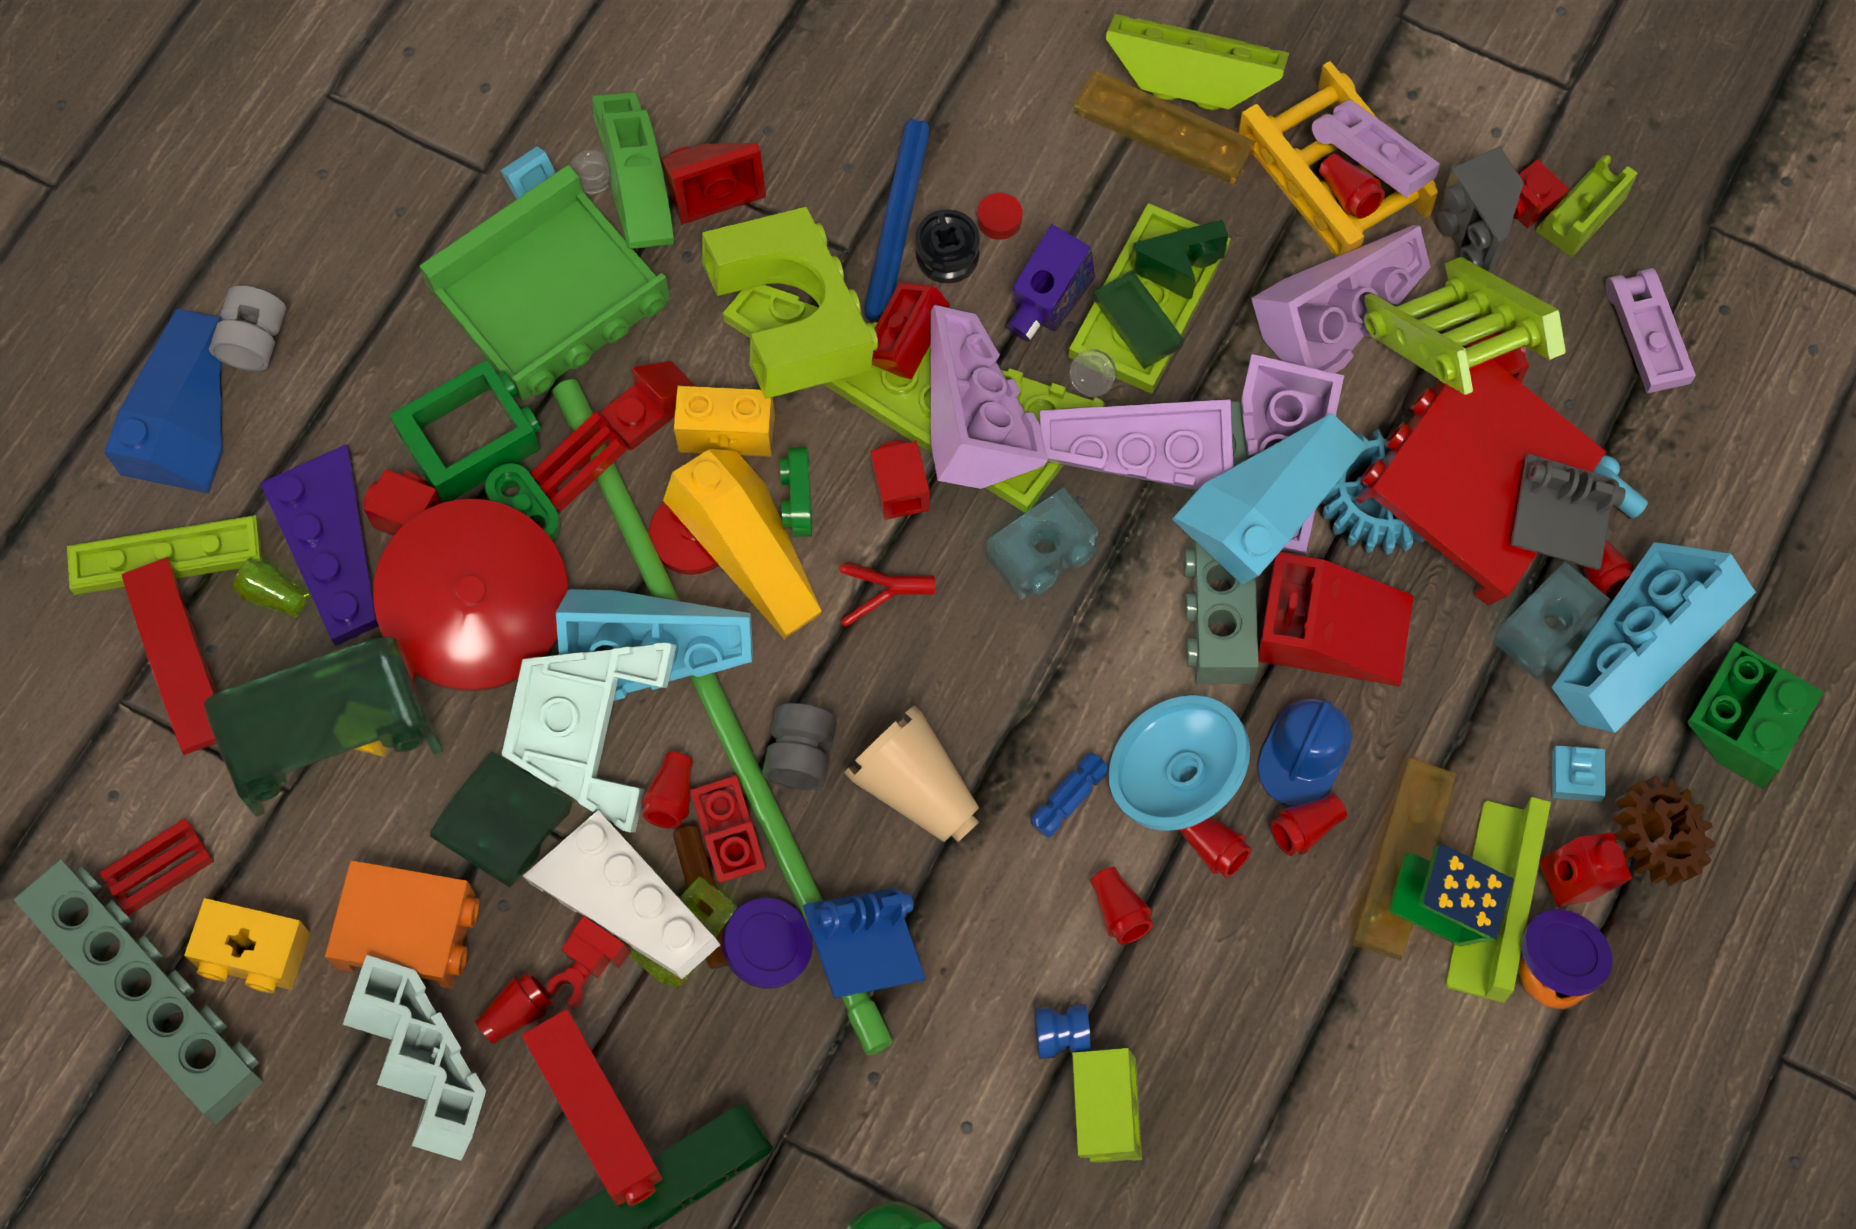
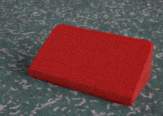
[872,282,950,379]

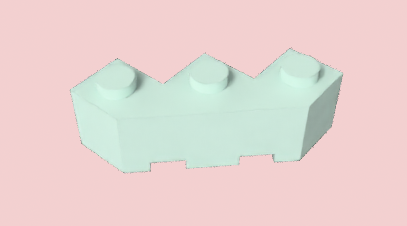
[343,955,486,1161]

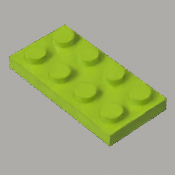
[1068,203,1231,394]

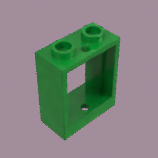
[389,359,541,503]

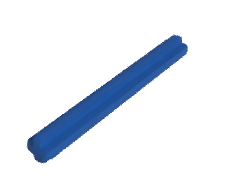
[864,119,929,322]

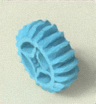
[1321,429,1425,556]

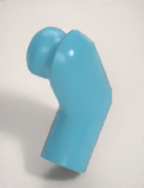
[1592,455,1648,519]

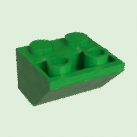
[1687,642,1824,789]

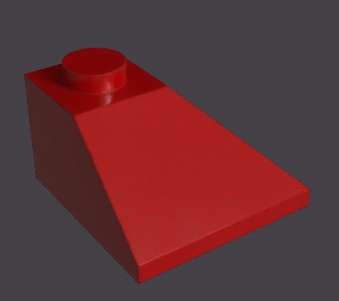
[660,143,766,225]

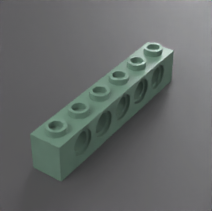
[1182,401,1258,684]
[13,859,263,1124]

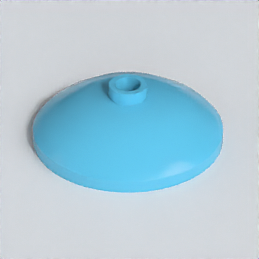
[1109,695,1250,831]

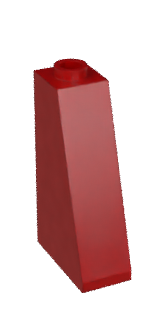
[521,1009,663,1207]

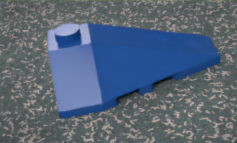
[104,309,223,493]

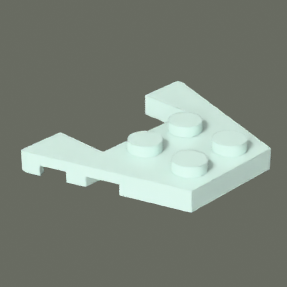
[502,642,677,832]

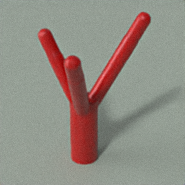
[839,561,935,627]

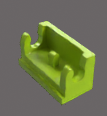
[1536,155,1638,258]
[1072,1048,1142,1162]

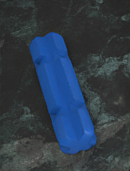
[1031,753,1108,837]

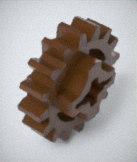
[1611,776,1715,886]

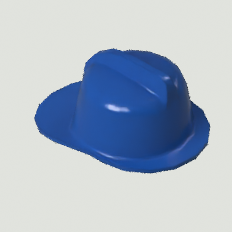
[1258,698,1352,807]

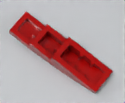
[121,557,231,755]

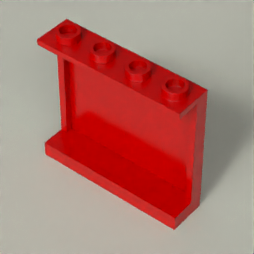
[1355,359,1606,606]

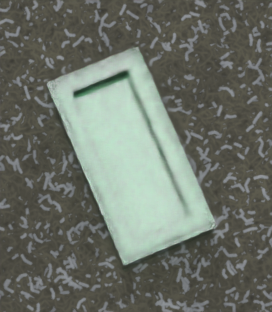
[1093,270,1184,369]

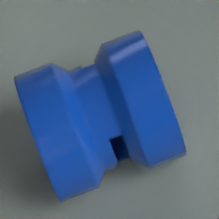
[1035,1004,1091,1059]

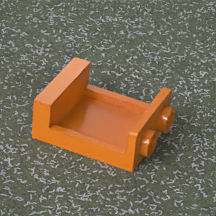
[325,860,480,989]

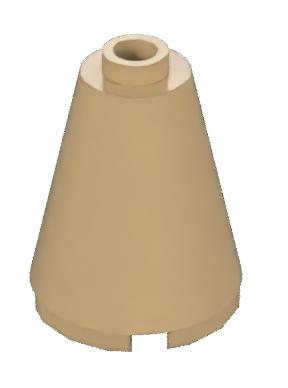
[844,705,979,842]

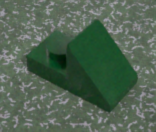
[1131,220,1228,299]

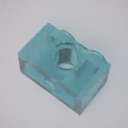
[987,487,1098,600]
[1493,561,1610,680]

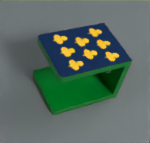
[1388,845,1513,947]

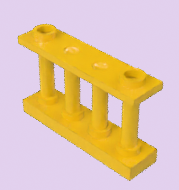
[1238,61,1438,257]

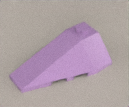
[1251,225,1431,373]
[930,305,1048,489]
[1241,354,1344,555]

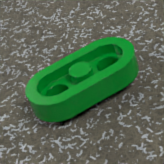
[780,446,812,538]
[485,463,561,542]

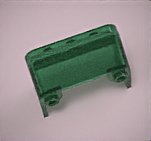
[204,637,443,817]

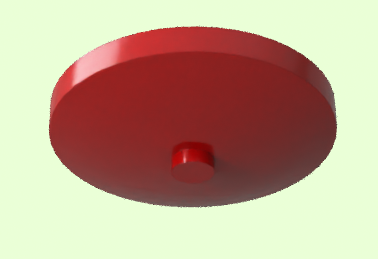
[373,499,568,692]

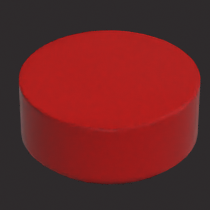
[977,193,1023,240]

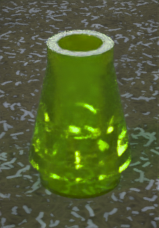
[232,557,308,618]

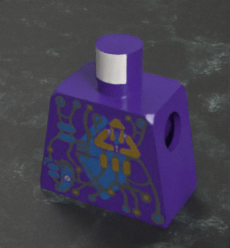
[1007,224,1095,341]

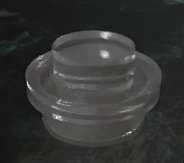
[570,149,610,194]
[1069,349,1116,397]

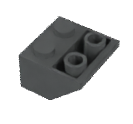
[1437,146,1524,274]

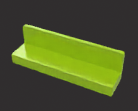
[1446,797,1551,1003]

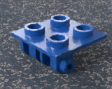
[803,888,926,999]

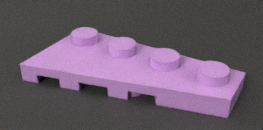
[1040,399,1234,490]

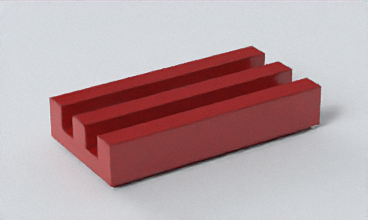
[530,411,629,511]
[99,818,214,916]

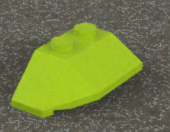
[1106,14,1289,110]

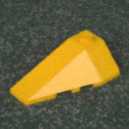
[663,449,822,640]

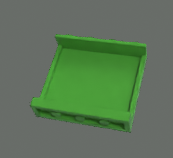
[420,165,671,402]

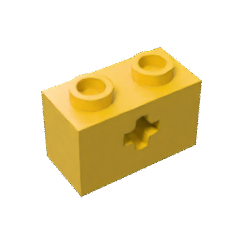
[674,386,775,457]
[184,898,311,993]

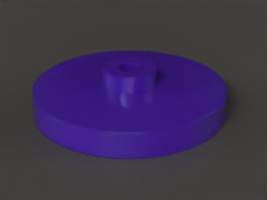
[722,898,813,989]
[1521,909,1613,996]

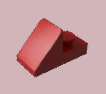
[599,361,696,452]

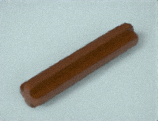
[673,825,728,969]

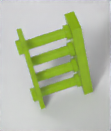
[1364,257,1566,395]

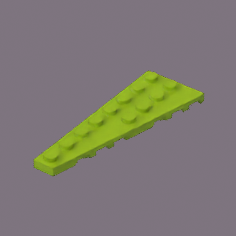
[723,285,1105,514]

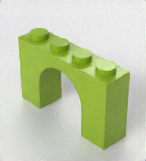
[702,207,878,399]

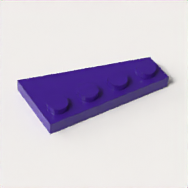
[260,444,379,646]

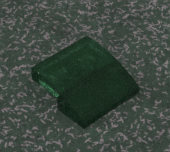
[430,751,572,888]

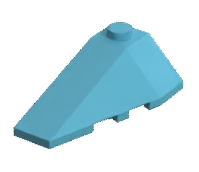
[1172,413,1367,585]
[556,589,753,701]

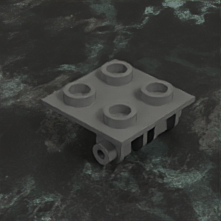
[1510,454,1626,570]

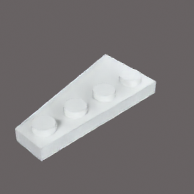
[523,810,720,979]

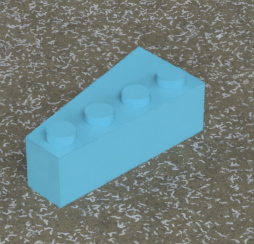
[1552,542,1756,733]

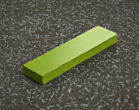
[67,515,264,595]

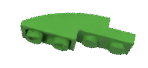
[591,92,674,249]

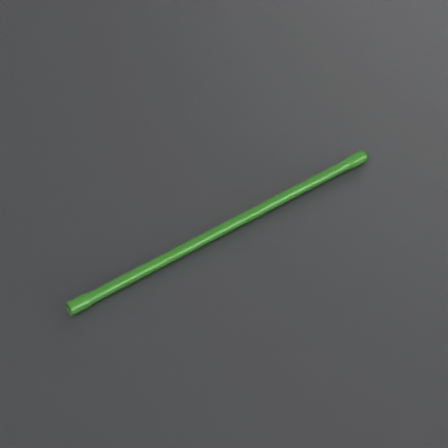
[552,379,893,1056]

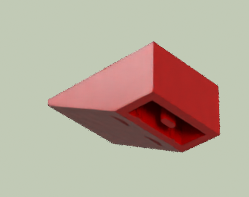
[1258,552,1414,687]

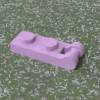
[1312,100,1440,198]
[1606,268,1696,394]

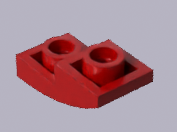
[690,775,766,884]

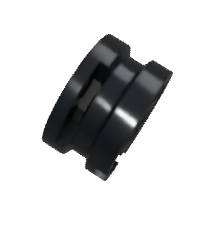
[916,210,980,284]

